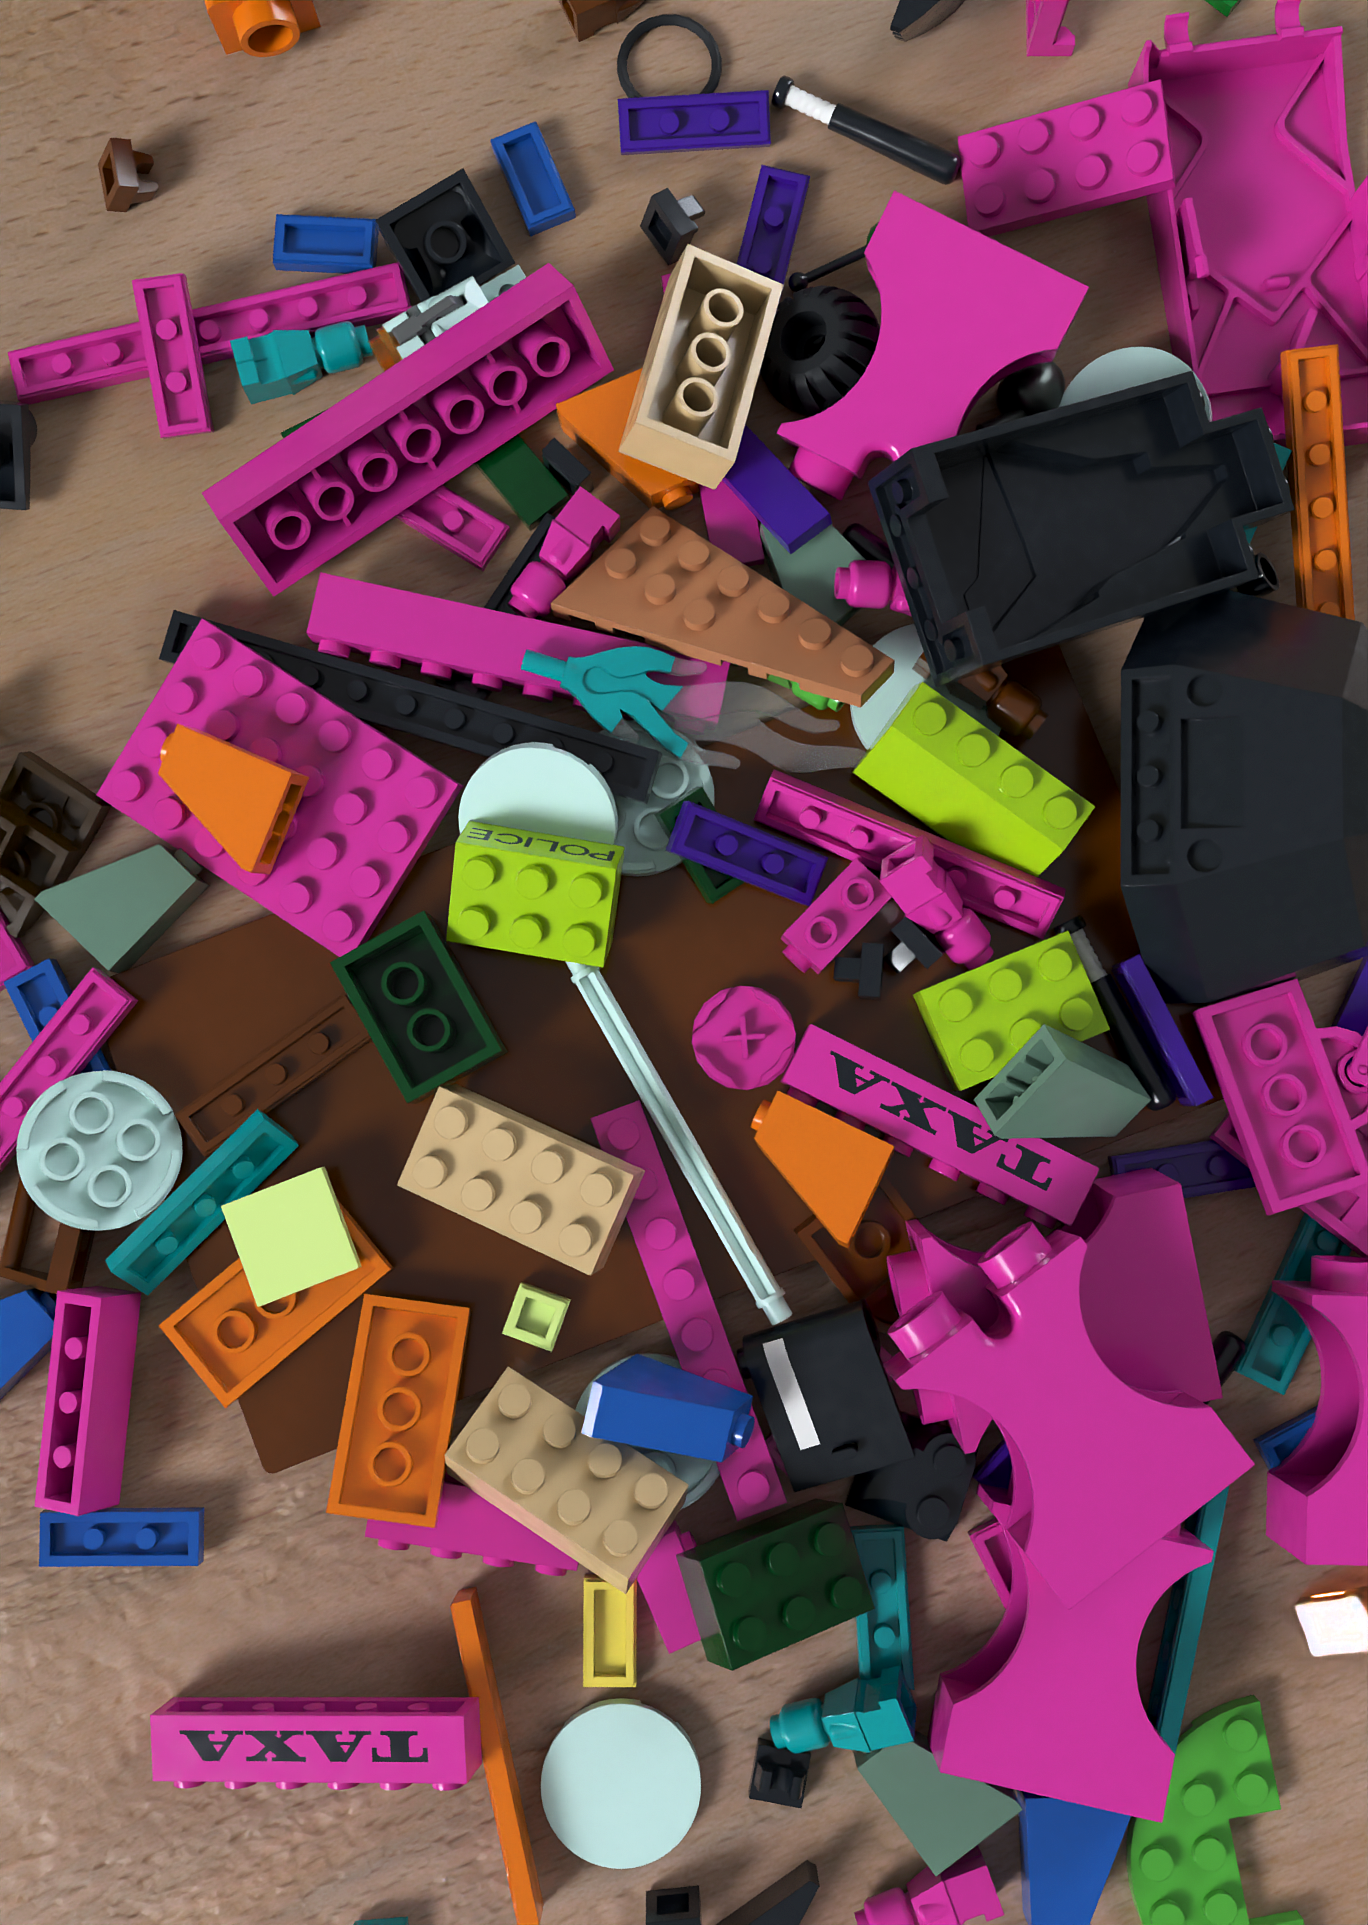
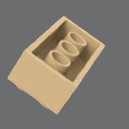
[618,244,784,490]
[397,1084,645,1276]
[444,1367,689,1594]

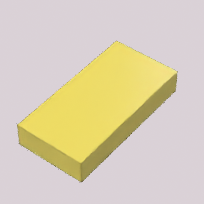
[583,1574,637,1687]

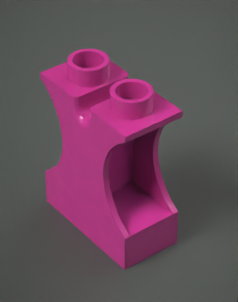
[777,190,1089,520]
[887,1167,1223,1454]
[883,1222,1255,1611]
[1266,1255,1368,1566]
[927,1468,1214,1823]

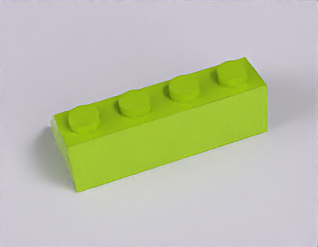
[852,681,1095,877]

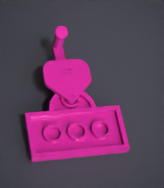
[1192,979,1368,1215]

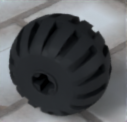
[760,285,880,416]

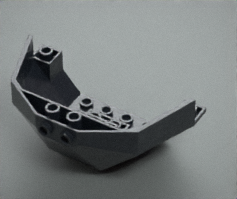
[1121,590,1368,1004]

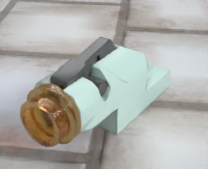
[368,265,526,372]

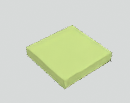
[221,1167,362,1307]

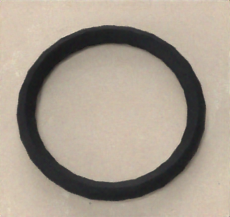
[617,14,722,98]

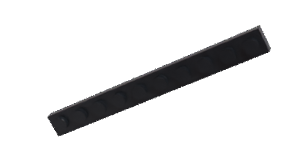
[159,610,662,804]

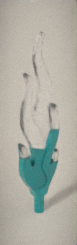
[521,646,866,773]

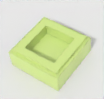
[502,1282,571,1352]

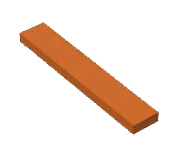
[1280,344,1355,620]
[450,1587,544,1925]

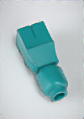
[230,321,373,404]
[770,1665,917,1754]

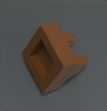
[98,138,159,212]

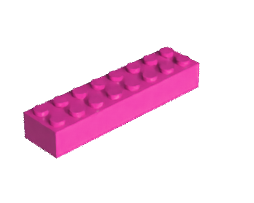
[202,263,614,597]

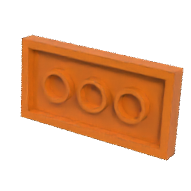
[158,1199,394,1408]
[326,1294,471,1528]

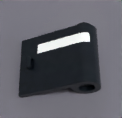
[737,1299,916,1492]

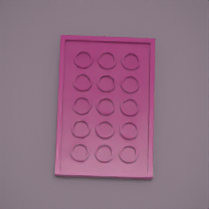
[96,619,463,957]

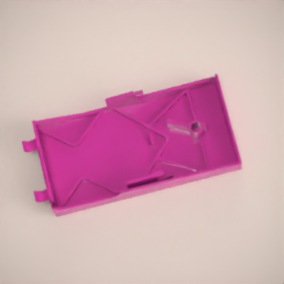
[1128,0,1368,448]

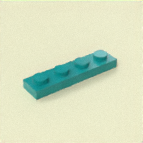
[105,1109,299,1296]

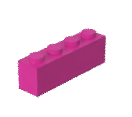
[34,1286,141,1516]
[365,1472,579,1576]

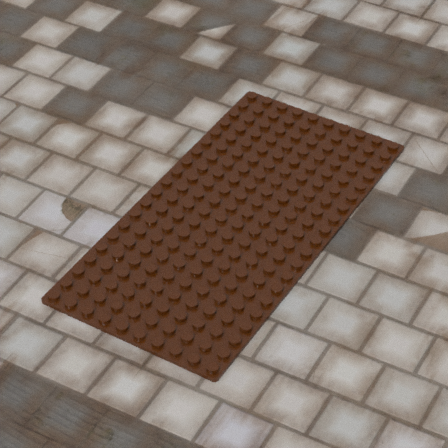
[106,645,1224,1474]

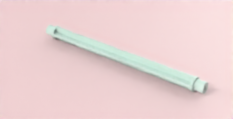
[565,961,793,1325]

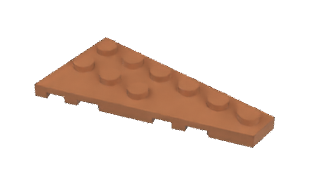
[550,506,895,708]

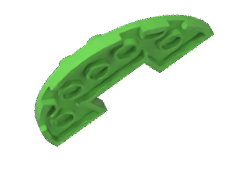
[1126,1695,1304,1925]

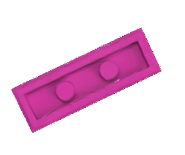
[132,273,214,439]
[394,485,510,571]

